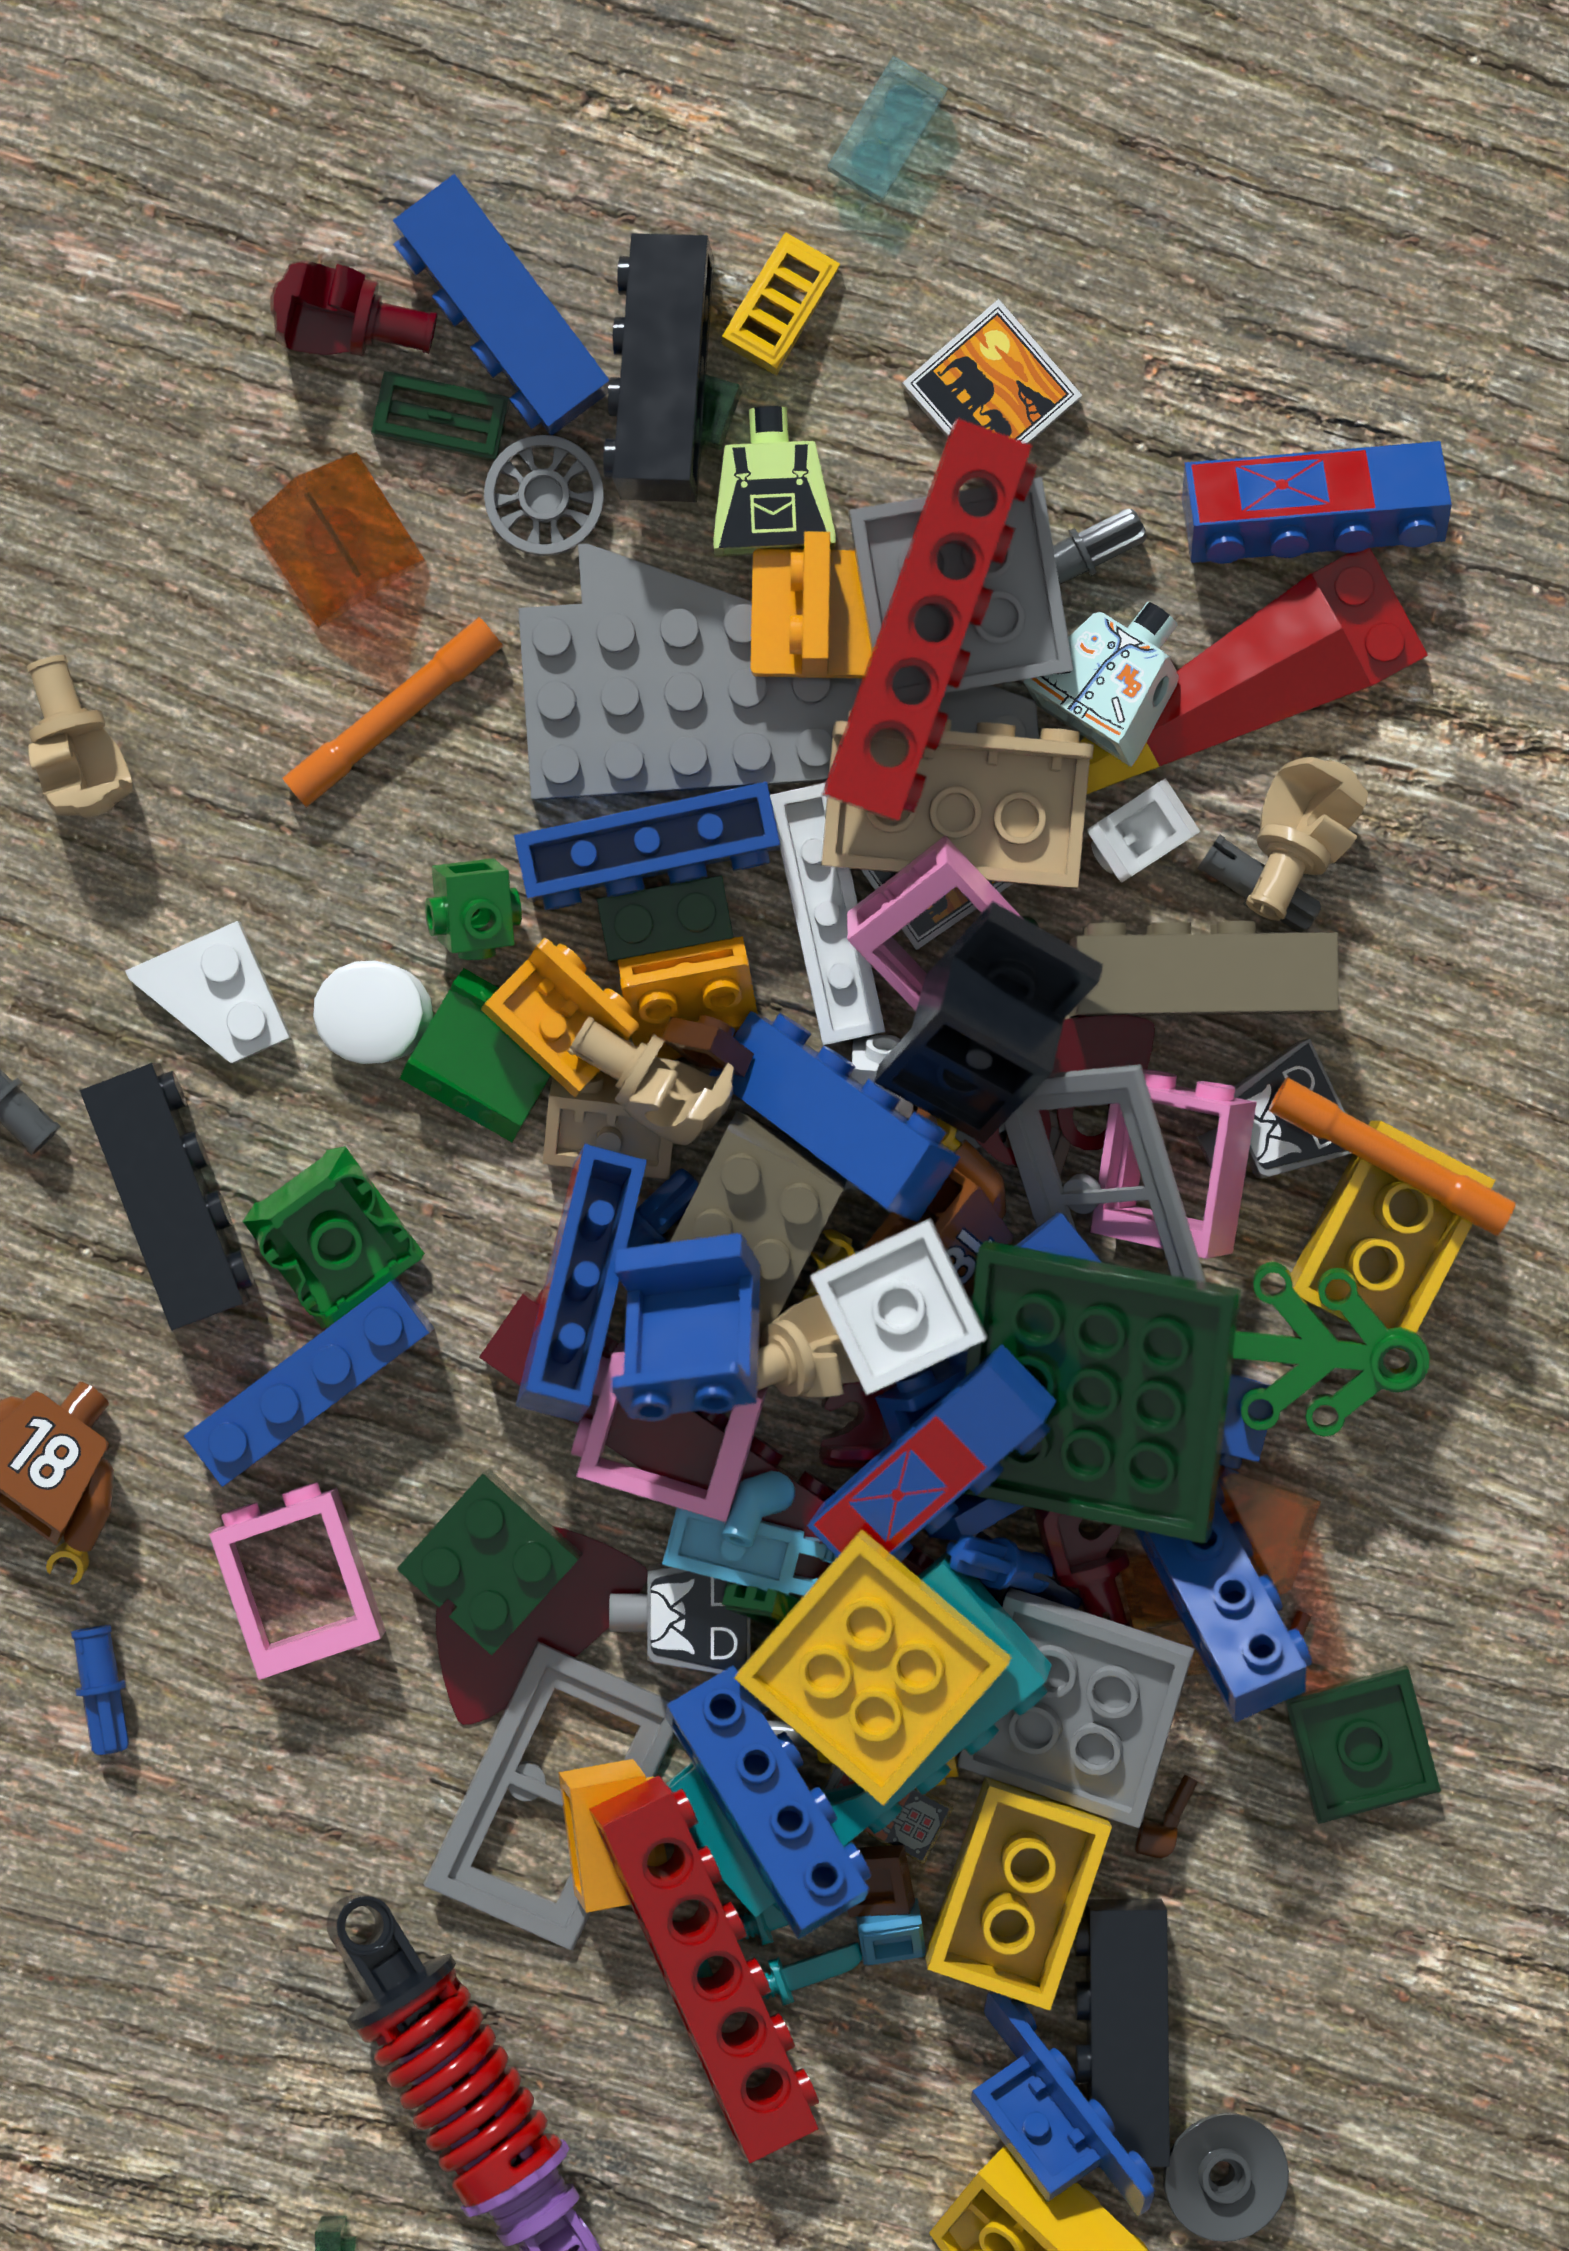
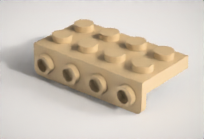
[821,711,1094,889]

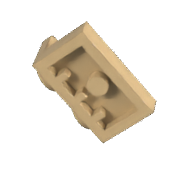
[542,1071,674,1179]

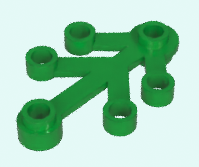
[1233,1262,1430,1437]

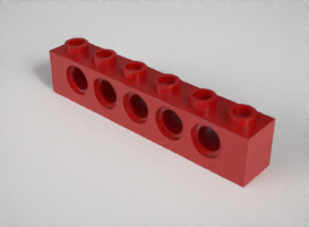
[821,418,1037,821]
[589,1775,819,2164]

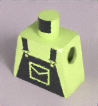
[713,406,836,557]

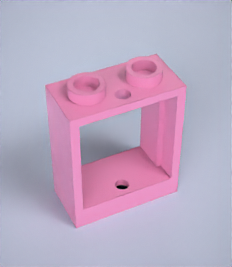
[847,835,1021,1011]
[1091,1069,1257,1259]
[571,1342,768,1522]
[209,1482,386,1680]

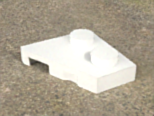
[125,921,292,1064]

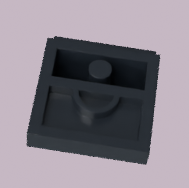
[874,901,1103,1144]

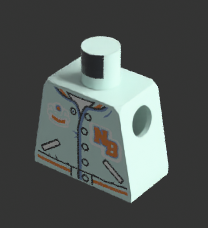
[1024,602,1179,767]

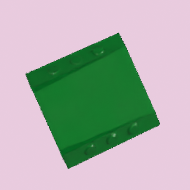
[399,968,551,1143]
[242,1146,425,1329]

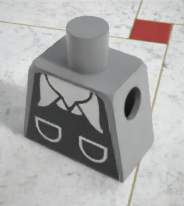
[1197,1039,1352,1179]
[609,1563,751,1674]

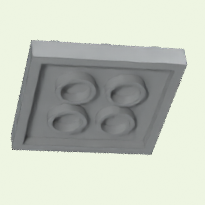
[848,477,1073,701]
[957,1587,1195,1828]

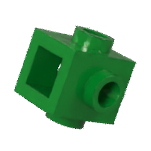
[425,858,522,960]

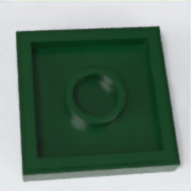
[1284,1666,1441,1824]

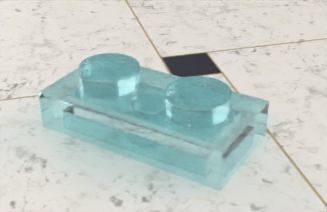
[827,56,948,203]

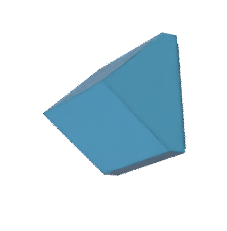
[856,1898,926,1966]

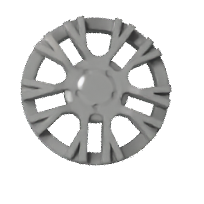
[484,435,604,556]

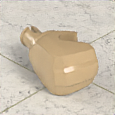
[27,655,133,818]
[1246,757,1368,921]
[568,1016,734,1145]
[757,1294,860,1397]

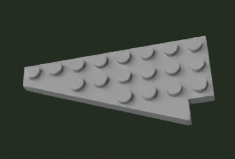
[518,543,1039,801]

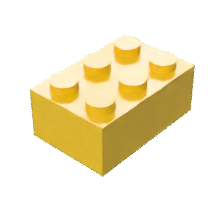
[1291,1120,1496,1352]
[925,1776,1112,2011]

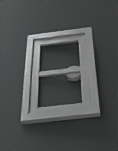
[1004,1065,1206,1282]
[424,1641,675,1950]

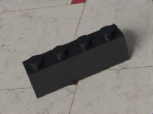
[603,233,714,502]
[80,1063,255,1331]
[1074,1898,1170,2168]

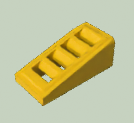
[721,232,840,376]

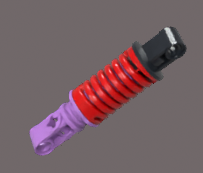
[327,1895,602,2251]

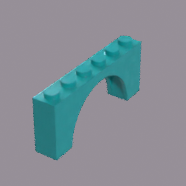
[666,1552,1052,1918]

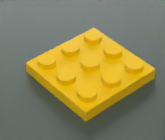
[734,1529,1012,1806]

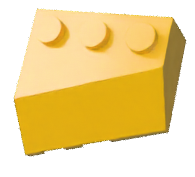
[929,2145,1149,2251]

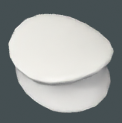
[313,960,433,1064]

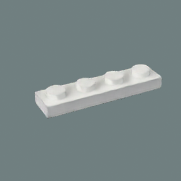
[770,783,885,1045]

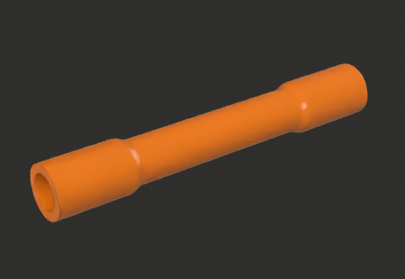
[282,616,503,808]
[1268,1077,1516,1236]

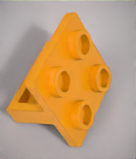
[751,531,872,678]
[618,936,758,1060]
[481,938,639,1097]

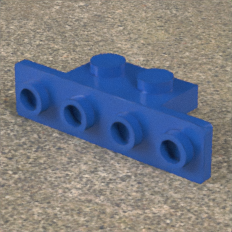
[971,1991,1155,2216]

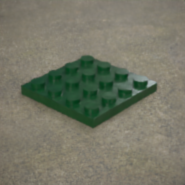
[963,1241,1241,1543]

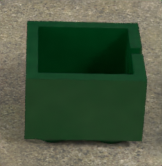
[396,1469,583,1656]

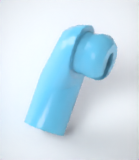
[722,1471,796,1547]

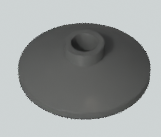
[1163,2113,1289,2242]

